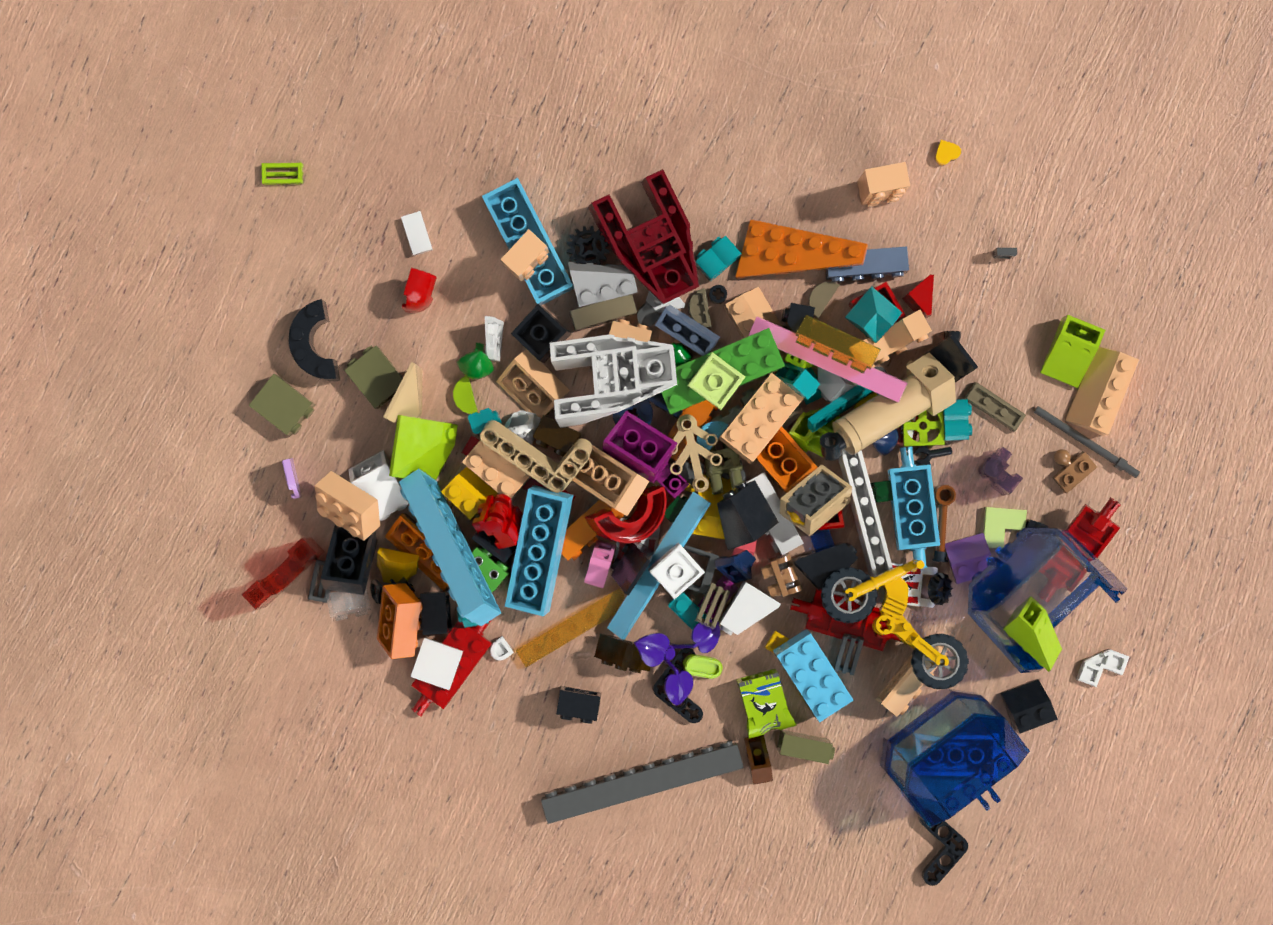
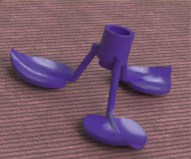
[634,619,720,705]

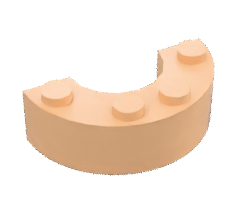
[849,310,932,368]

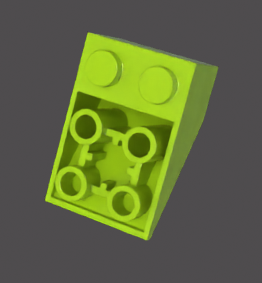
[1040,315,1106,388]
[1003,596,1062,672]

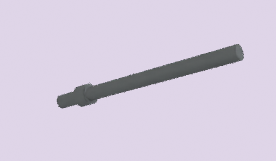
[1034,406,1140,478]

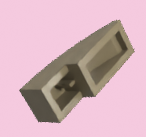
[570,294,637,331]

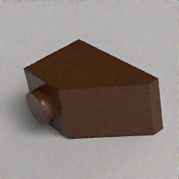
[744,735,773,785]

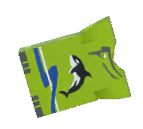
[737,669,797,739]

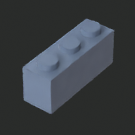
[655,305,720,356]

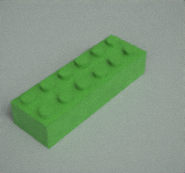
[661,328,785,414]

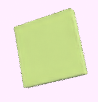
[687,352,745,410]

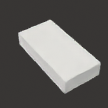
[401,211,433,256]

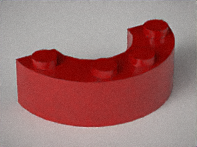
[585,485,667,543]

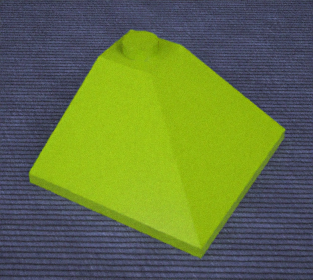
[389,415,458,480]

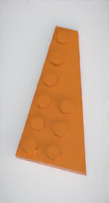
[736,219,868,279]

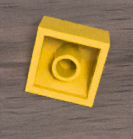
[441,467,498,520]

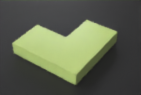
[983,507,1027,549]

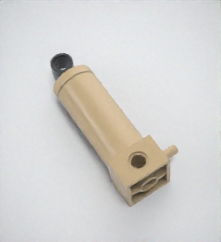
[820,353,956,461]

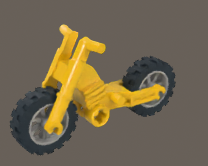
[821,560,969,689]

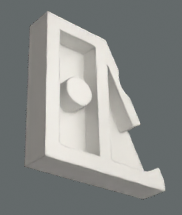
[485,316,504,362]

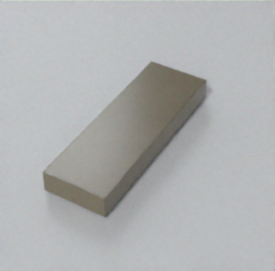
[964,382,1026,432]

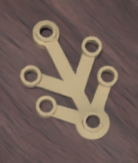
[670,414,722,493]

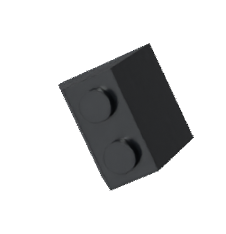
[717,480,779,550]
[792,542,858,591]

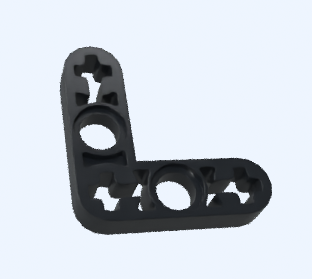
[653,648,703,723]
[918,808,968,886]

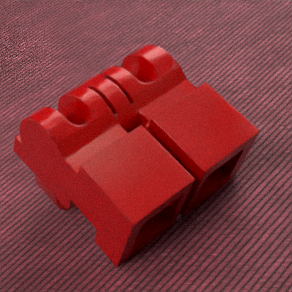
[472,494,523,549]

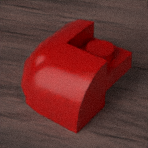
[402,267,437,313]

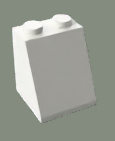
[348,450,409,521]
[719,581,781,635]

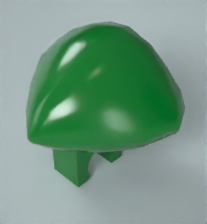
[456,342,494,380]

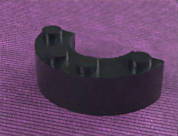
[288,299,340,381]

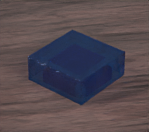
[809,529,834,551]

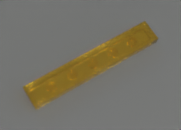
[515,588,625,668]

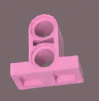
[584,540,616,588]

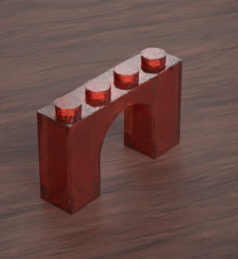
[242,537,325,610]

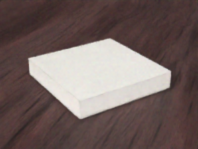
[648,542,705,600]
[411,638,463,690]

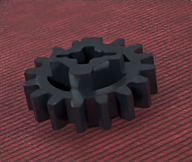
[566,226,610,265]

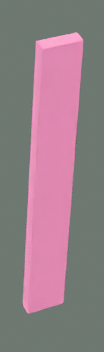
[748,316,907,402]

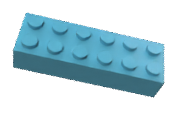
[482,178,574,305]
[505,485,573,616]

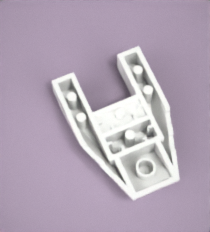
[550,334,677,428]

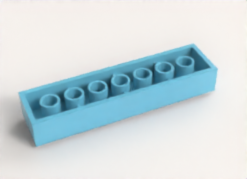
[399,469,501,626]

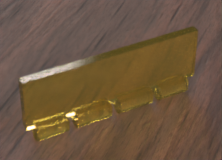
[796,315,881,374]

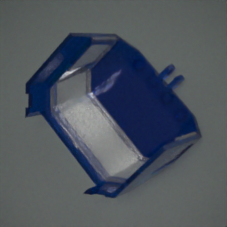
[968,528,1127,673]

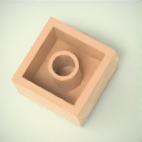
[500,229,549,282]

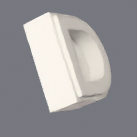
[490,636,514,661]

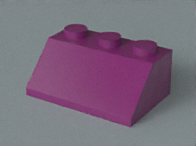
[602,411,678,483]

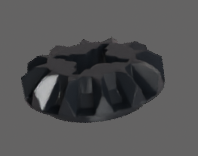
[928,573,953,605]

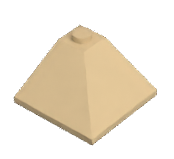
[383,362,423,424]

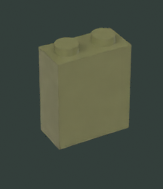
[344,345,403,409]
[249,374,315,436]
[777,730,835,764]

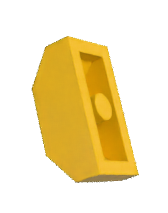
[377,547,419,584]

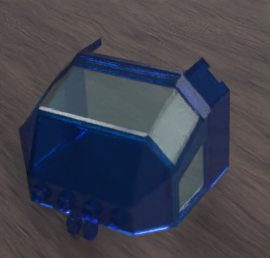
[880,689,1030,828]

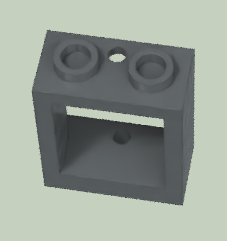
[683,545,719,594]

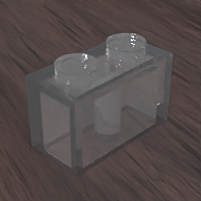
[326,586,371,621]

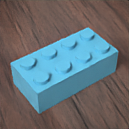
[773,629,853,723]

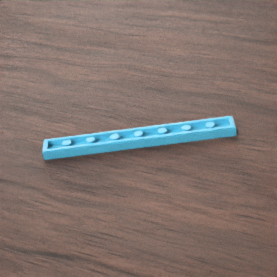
[607,492,711,640]

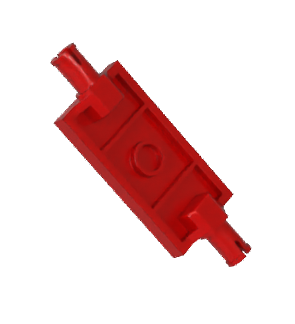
[1037,497,1121,602]
[790,590,903,651]
[411,618,494,717]

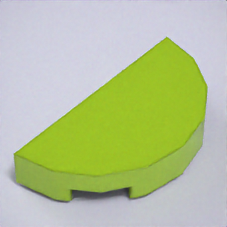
[453,376,478,414]

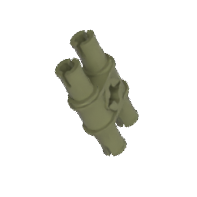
[702,430,743,495]

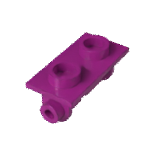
[697,575,738,618]

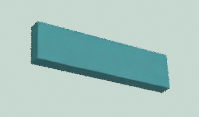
[807,385,874,433]

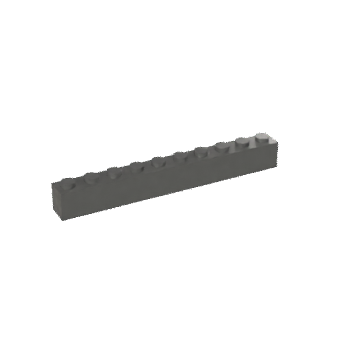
[541,740,744,824]

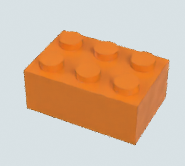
[377,583,422,659]

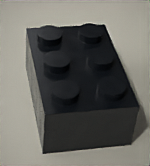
[321,524,377,595]

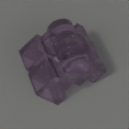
[978,447,1023,496]

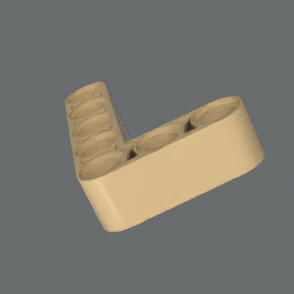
[480,420,592,493]

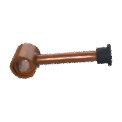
[932,485,956,562]

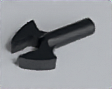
[913,446,953,465]

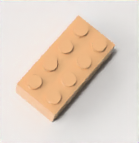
[719,373,804,464]
[566,438,649,516]

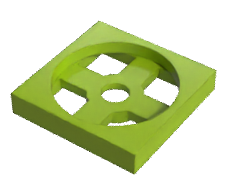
[902,410,945,447]

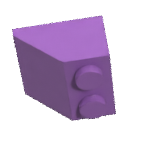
[945,533,997,584]

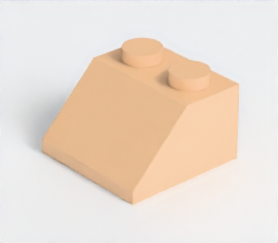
[609,319,652,342]

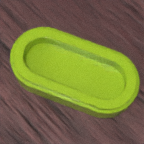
[683,654,723,679]

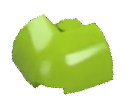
[789,408,841,457]

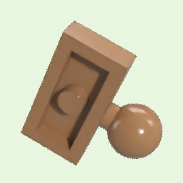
[1052,449,1097,493]

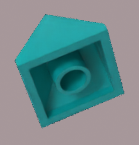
[845,286,902,344]

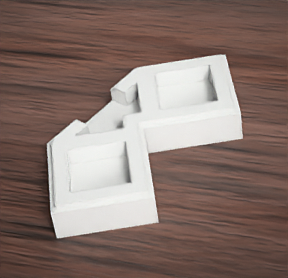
[1076,649,1129,687]

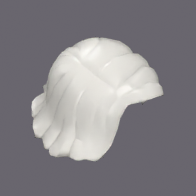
[505,410,541,447]

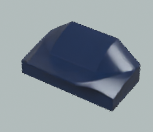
[715,550,756,583]

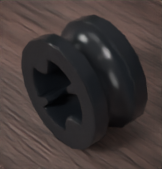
[709,285,727,304]

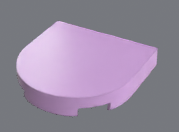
[282,458,301,499]

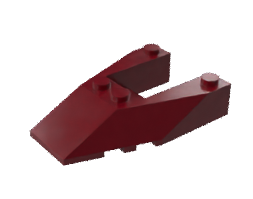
[588,169,699,304]

